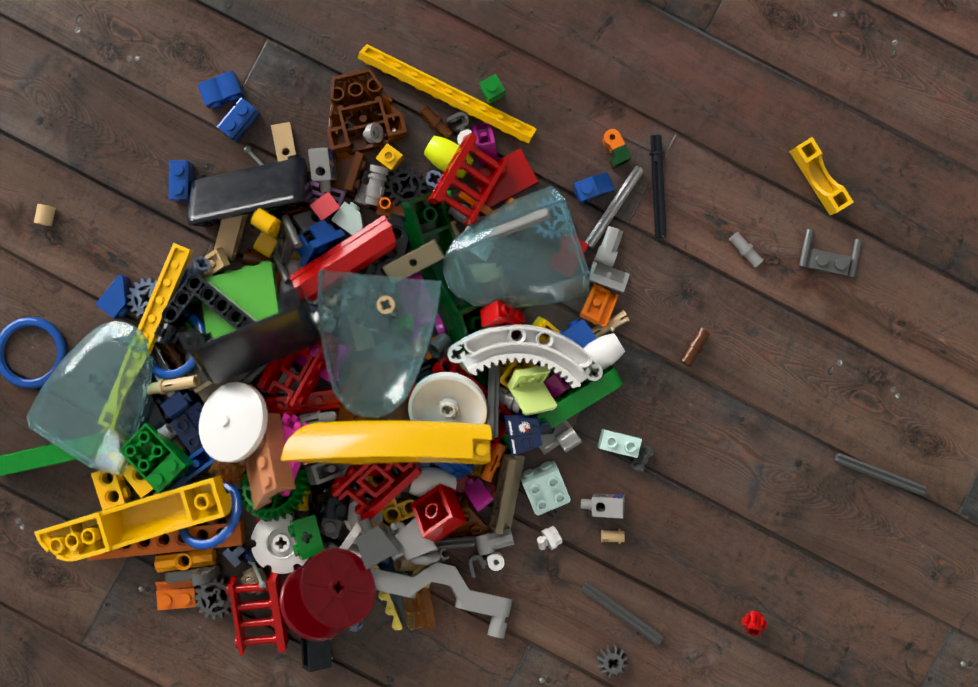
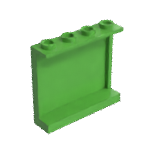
[202,261,281,338]

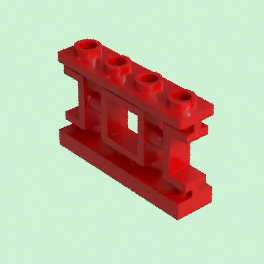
[256,333,338,410]
[332,462,422,520]

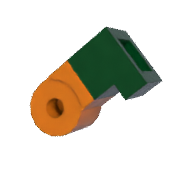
[603,129,631,169]

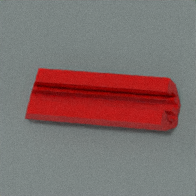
[288,215,396,301]

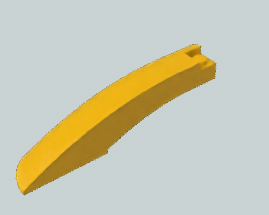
[281,420,492,465]
[34,475,232,561]

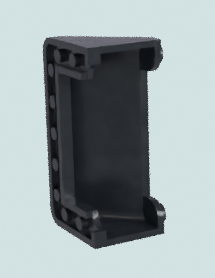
[187,155,314,228]
[178,286,320,384]

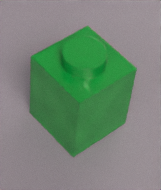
[479,74,505,105]

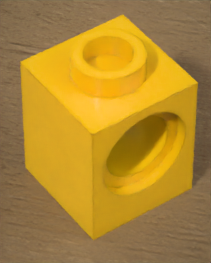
[375,143,404,173]

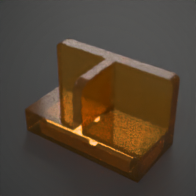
[401,587,436,631]

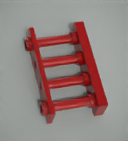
[427,132,509,227]
[226,573,289,656]

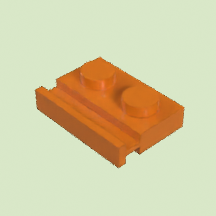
[580,283,619,329]
[155,580,198,610]

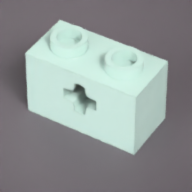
[597,429,642,458]

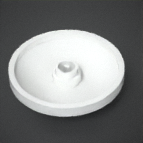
[408,372,487,424]
[199,382,268,463]

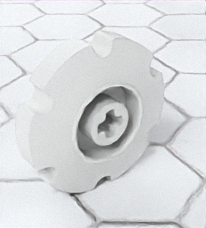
[251,511,310,574]

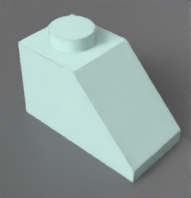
[331,201,364,235]

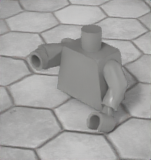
[391,518,449,565]

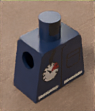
[504,414,552,456]

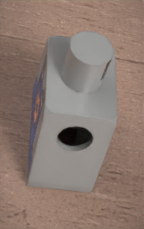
[308,148,337,193]
[581,494,625,518]

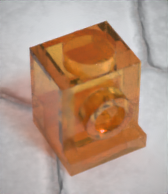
[209,459,245,484]

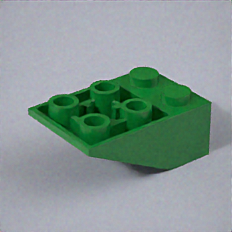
[118,423,195,493]

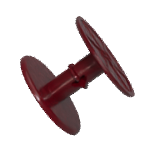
[279,548,376,642]

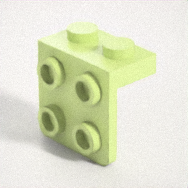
[507,365,557,415]

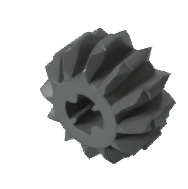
[596,644,629,678]

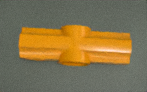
[154,548,217,573]

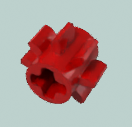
[742,611,767,636]

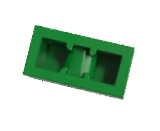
[288,514,324,560]

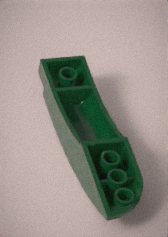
[401,192,490,386]

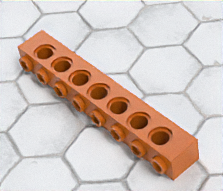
[87,517,246,561]

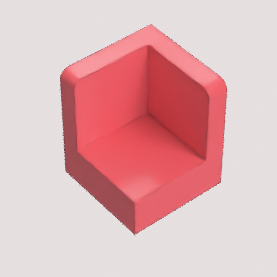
[309,192,340,221]

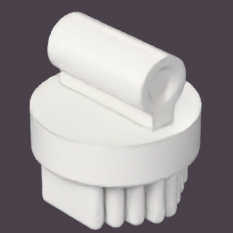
[537,526,562,550]

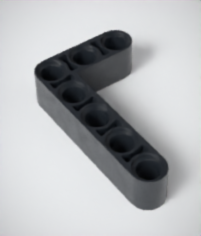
[162,274,258,329]

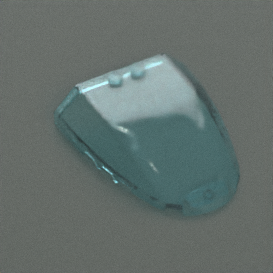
[443,186,590,308]
[318,270,441,417]
[26,321,153,475]

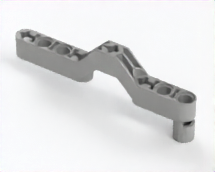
[369,562,512,639]

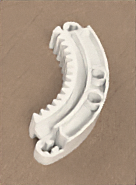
[447,324,603,388]

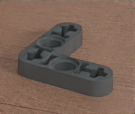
[164,564,221,586]

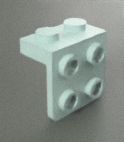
[521,460,571,515]

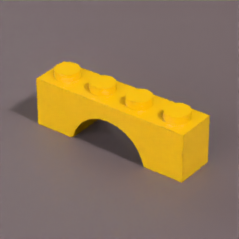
[789,137,854,216]

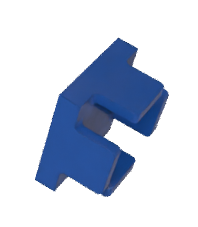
[295,220,345,267]

